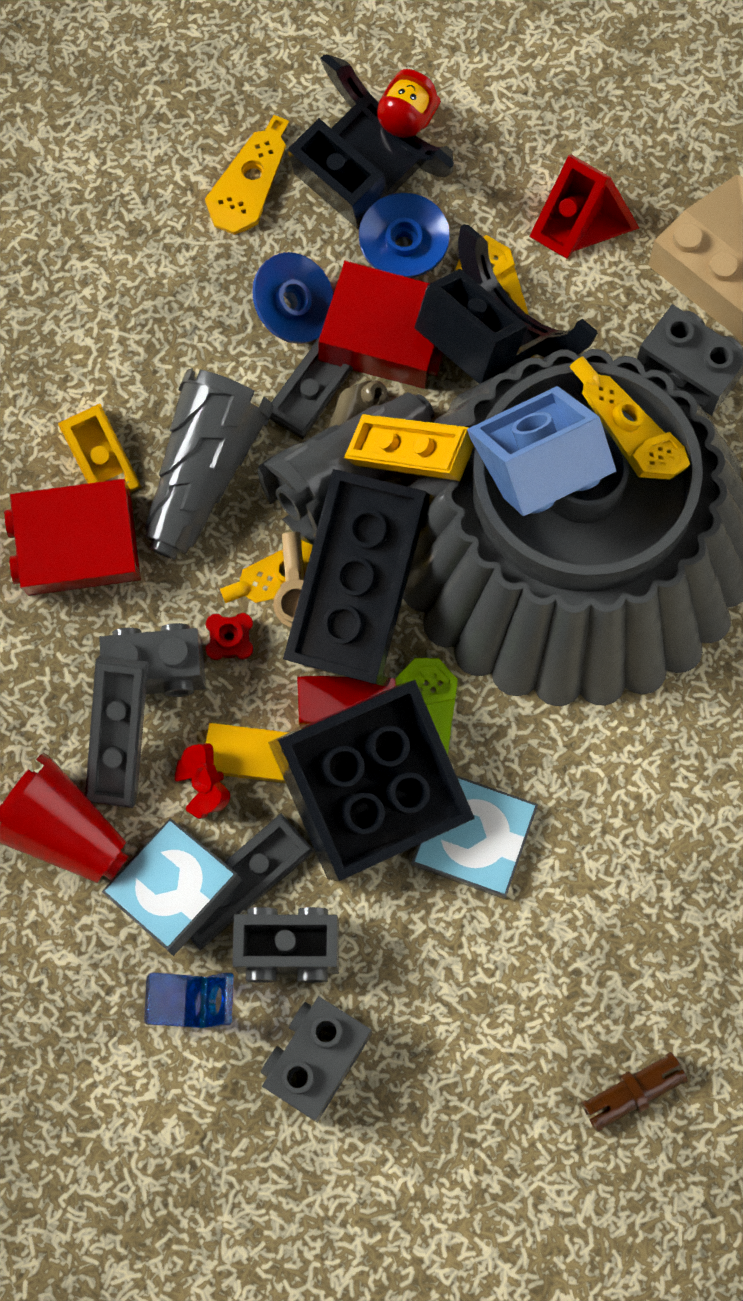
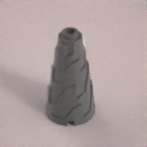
[145,368,274,560]
[258,392,434,545]

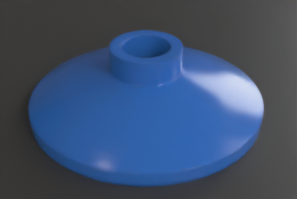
[359,193,450,278]
[252,252,334,344]

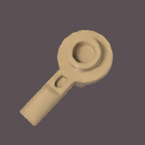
[273,532,304,628]

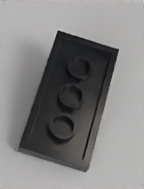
[283,469,430,686]

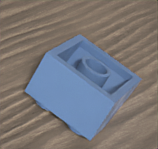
[467,386,616,516]

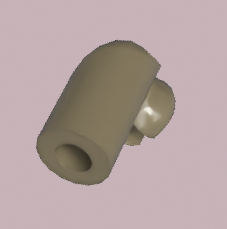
[329,380,388,427]

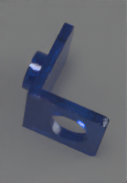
[144,973,234,1029]

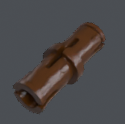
[581,1052,688,1133]

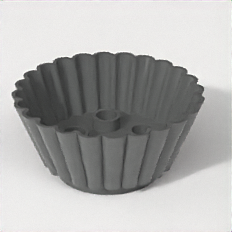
[399,349,743,706]

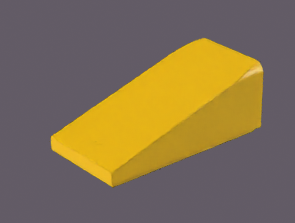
[58,403,142,492]

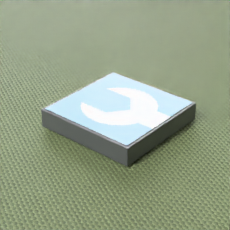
[411,775,538,899]
[102,818,243,956]

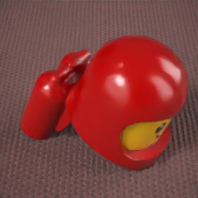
[377,69,441,138]

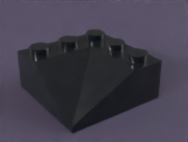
[268,680,475,881]

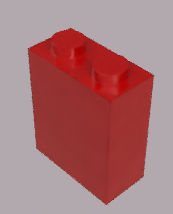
[318,260,444,389]
[4,479,141,596]

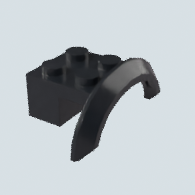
[287,55,454,229]
[414,224,598,384]

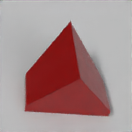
[529,154,640,259]

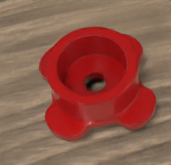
[205,613,254,661]

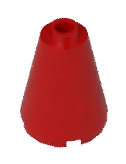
[0,752,129,883]

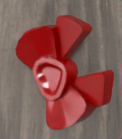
[175,743,231,819]

